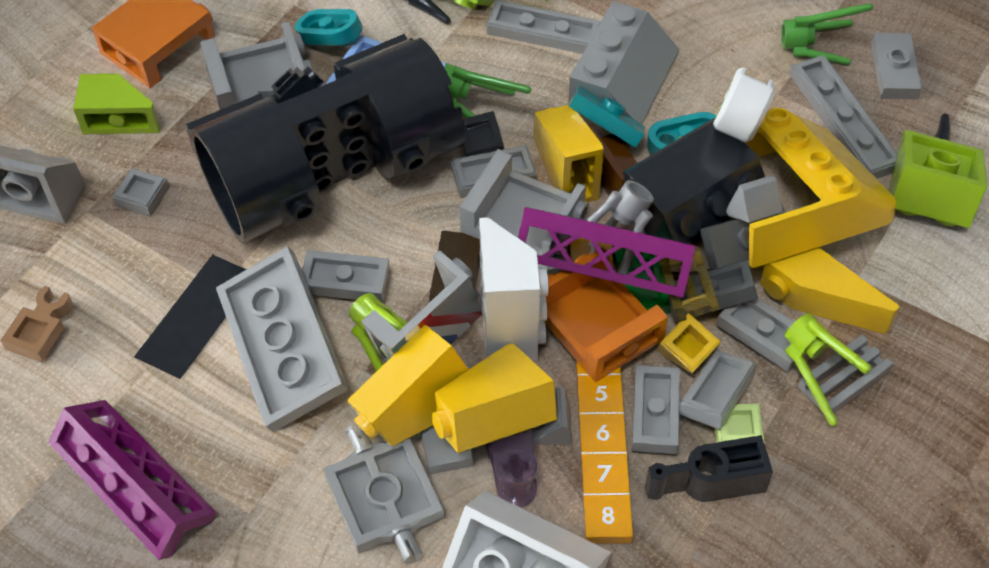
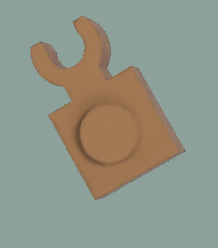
[0,286,73,363]

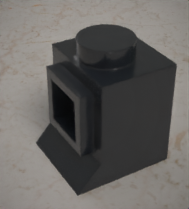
[257,66,324,104]

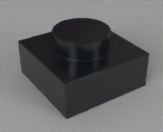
[463,110,505,157]

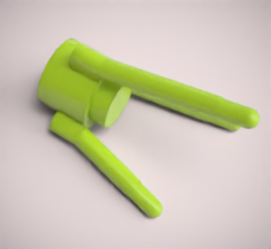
[349,293,408,372]
[784,313,871,426]

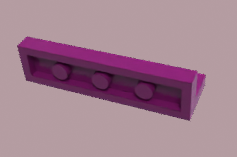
[518,207,696,298]
[48,400,216,560]

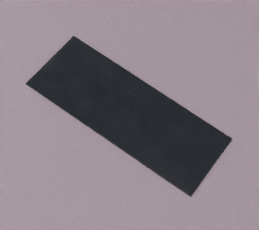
[134,254,247,379]

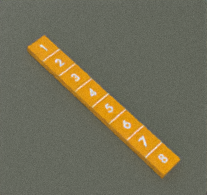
[569,238,633,544]

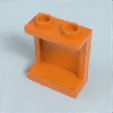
[92,0,215,88]
[545,247,668,383]

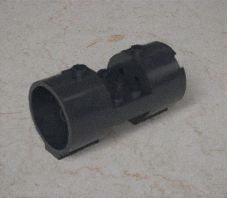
[186,34,465,243]

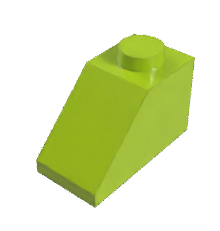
[73,73,160,134]

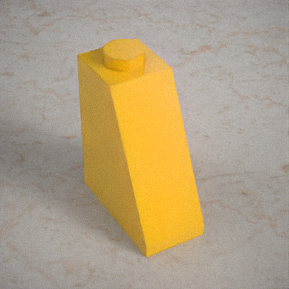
[533,105,604,202]
[347,325,469,446]
[432,343,557,453]

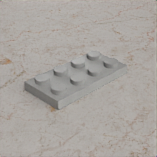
[216,246,349,432]

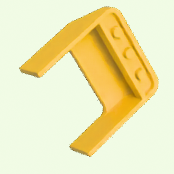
[678,107,896,268]

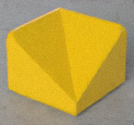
[657,313,721,374]

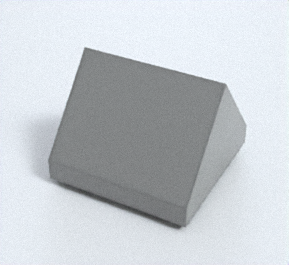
[726,176,783,223]
[532,387,572,445]

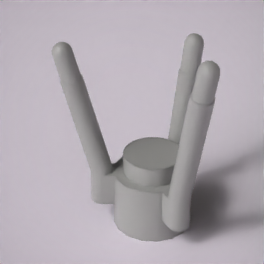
[571,180,654,275]

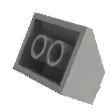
[568,1,679,124]
[0,145,85,224]

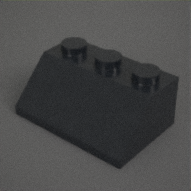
[622,117,765,244]

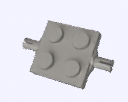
[323,424,444,564]

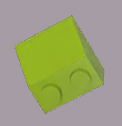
[889,129,987,228]

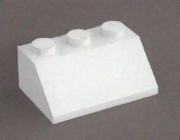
[479,218,548,361]
[442,491,611,568]

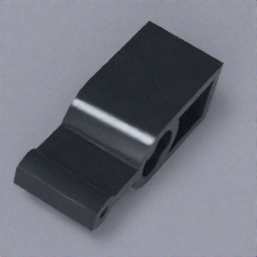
[645,435,773,502]

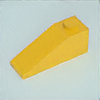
[760,247,900,334]

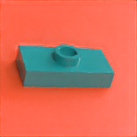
[569,86,645,148]

